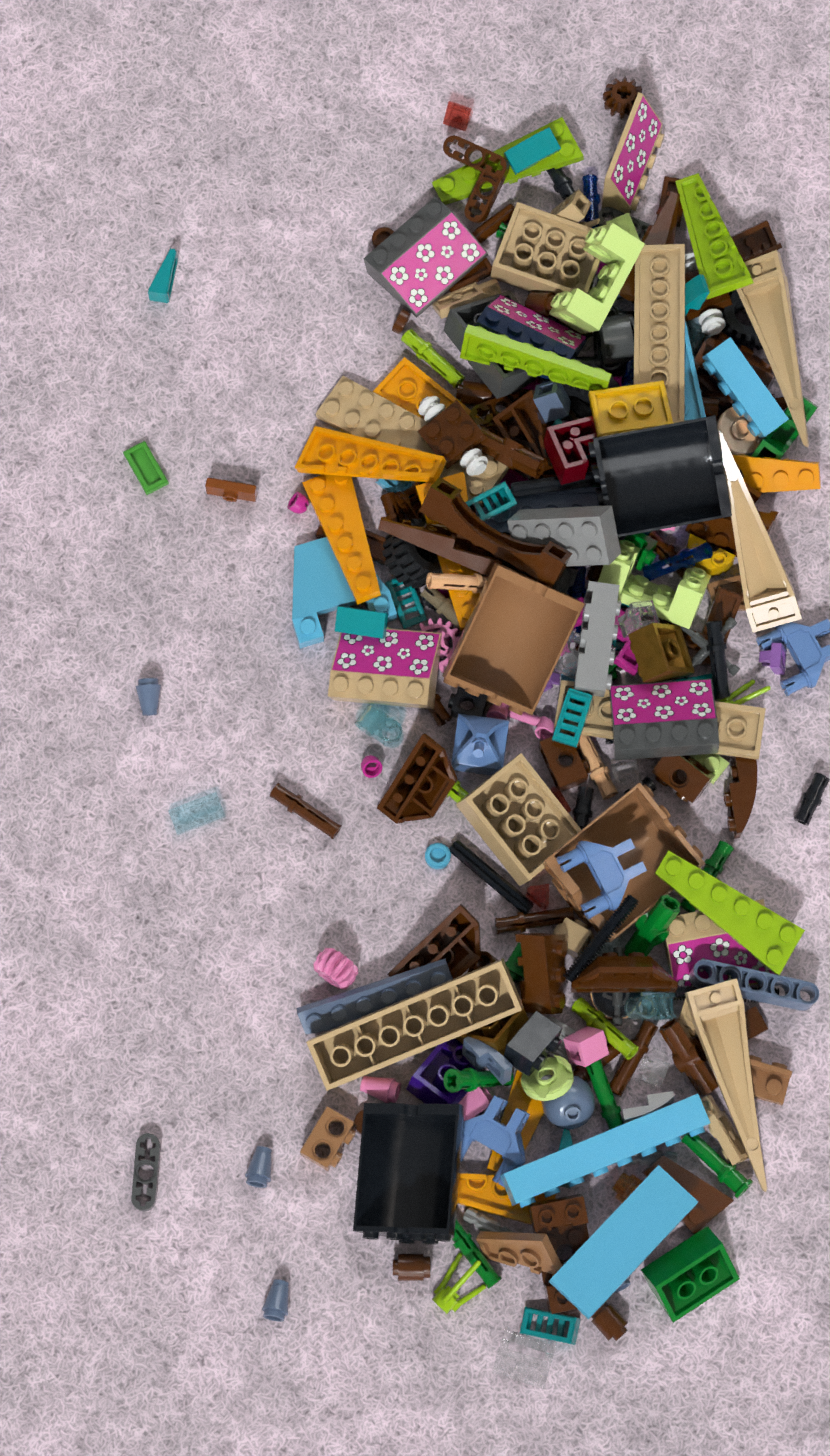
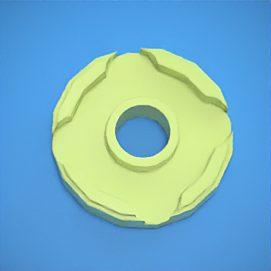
[521,1055,574,1101]

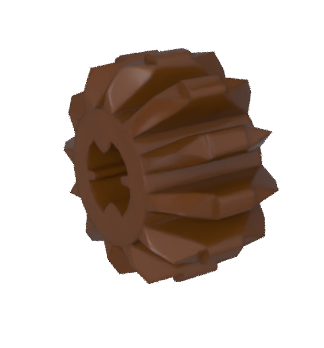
[603,76,642,120]

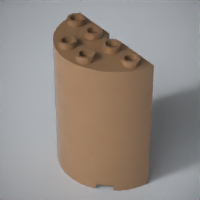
[442,563,585,715]
[543,783,705,943]

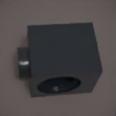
[448,687,488,718]

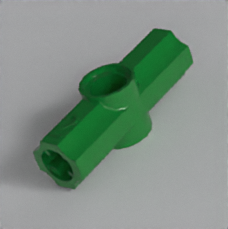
[624,895,681,956]

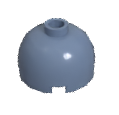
[541,1076,595,1130]

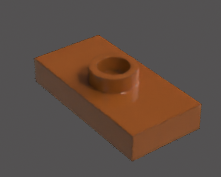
[205,478,257,502]

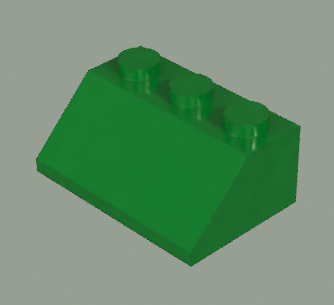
[641,1226,740,1323]

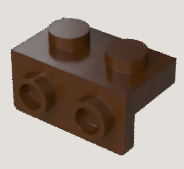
[731,220,782,262]

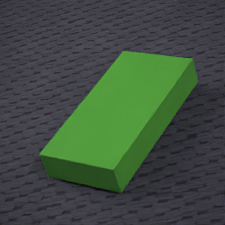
[123,441,169,495]

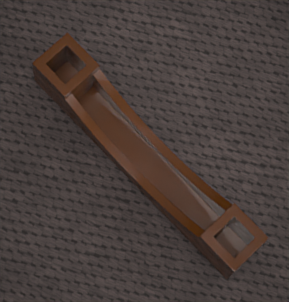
[419,477,572,587]

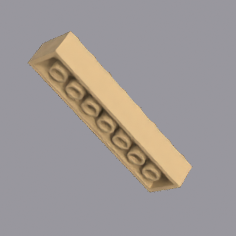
[306,958,524,1091]

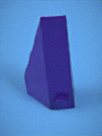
[406,1038,476,1104]

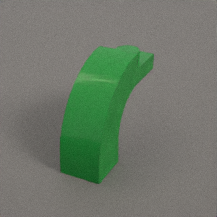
[751,396,818,459]

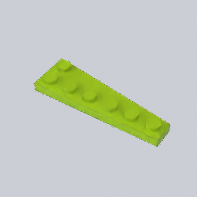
[432,117,584,205]
[675,173,754,300]
[460,324,612,391]
[654,850,805,975]

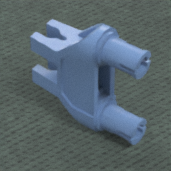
[756,619,830,696]
[556,838,647,920]
[460,1095,530,1187]

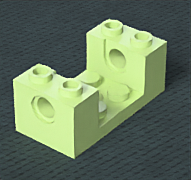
[549,223,645,334]
[598,540,711,629]

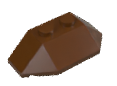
[377,733,458,824]
[387,904,481,979]
[571,952,678,993]

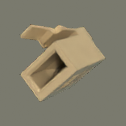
[550,189,600,227]

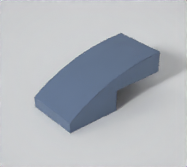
[462,1036,513,1085]

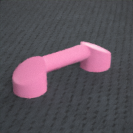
[486,703,554,740]

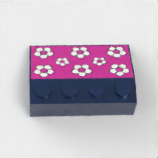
[475,294,588,381]

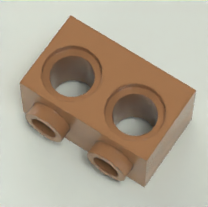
[300,1106,357,1171]

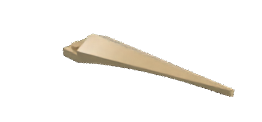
[736,250,809,448]
[718,430,802,633]
[685,978,767,1192]

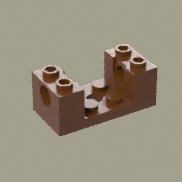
[528,1194,605,1314]

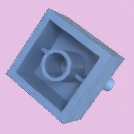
[451,714,509,776]

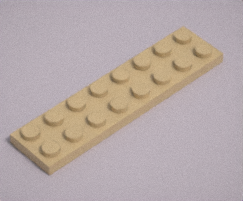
[634,244,685,423]
[315,376,509,508]
[554,680,766,760]

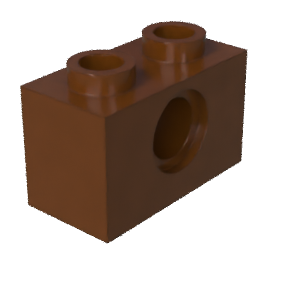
[539,732,590,793]
[652,755,715,803]

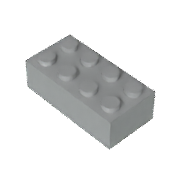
[507,505,621,566]

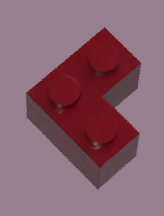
[543,416,597,485]

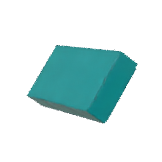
[335,606,388,639]

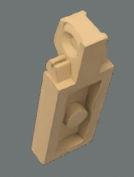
[432,278,501,319]
[701,1095,748,1166]

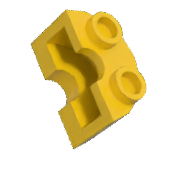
[685,534,736,577]

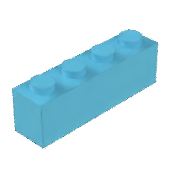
[702,337,789,439]

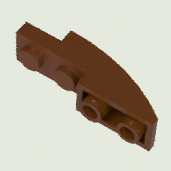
[723,756,757,839]

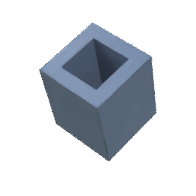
[533,381,571,423]

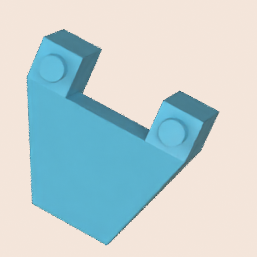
[292,537,397,649]

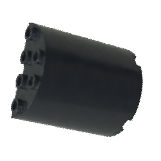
[588,415,732,537]
[353,1103,465,1245]

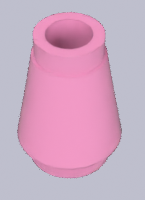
[360,1076,401,1103]

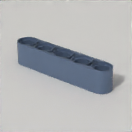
[689,959,820,1011]

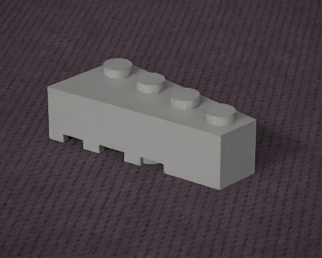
[574,581,621,697]

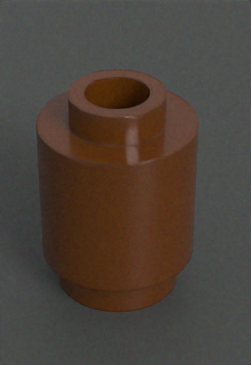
[525,292,556,317]
[456,380,492,406]
[393,1254,430,1281]
[591,1302,628,1341]

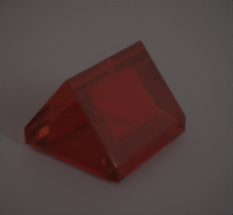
[443,101,473,131]
[526,883,549,911]

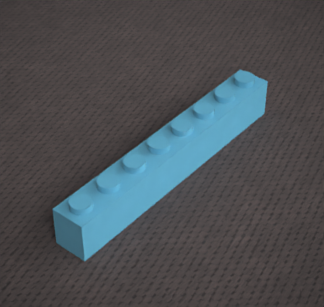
[500,1094,711,1208]

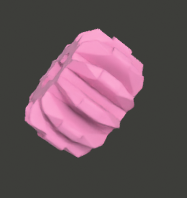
[313,948,358,990]

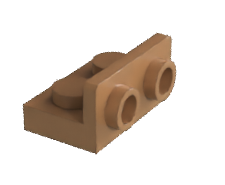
[749,1055,793,1105]

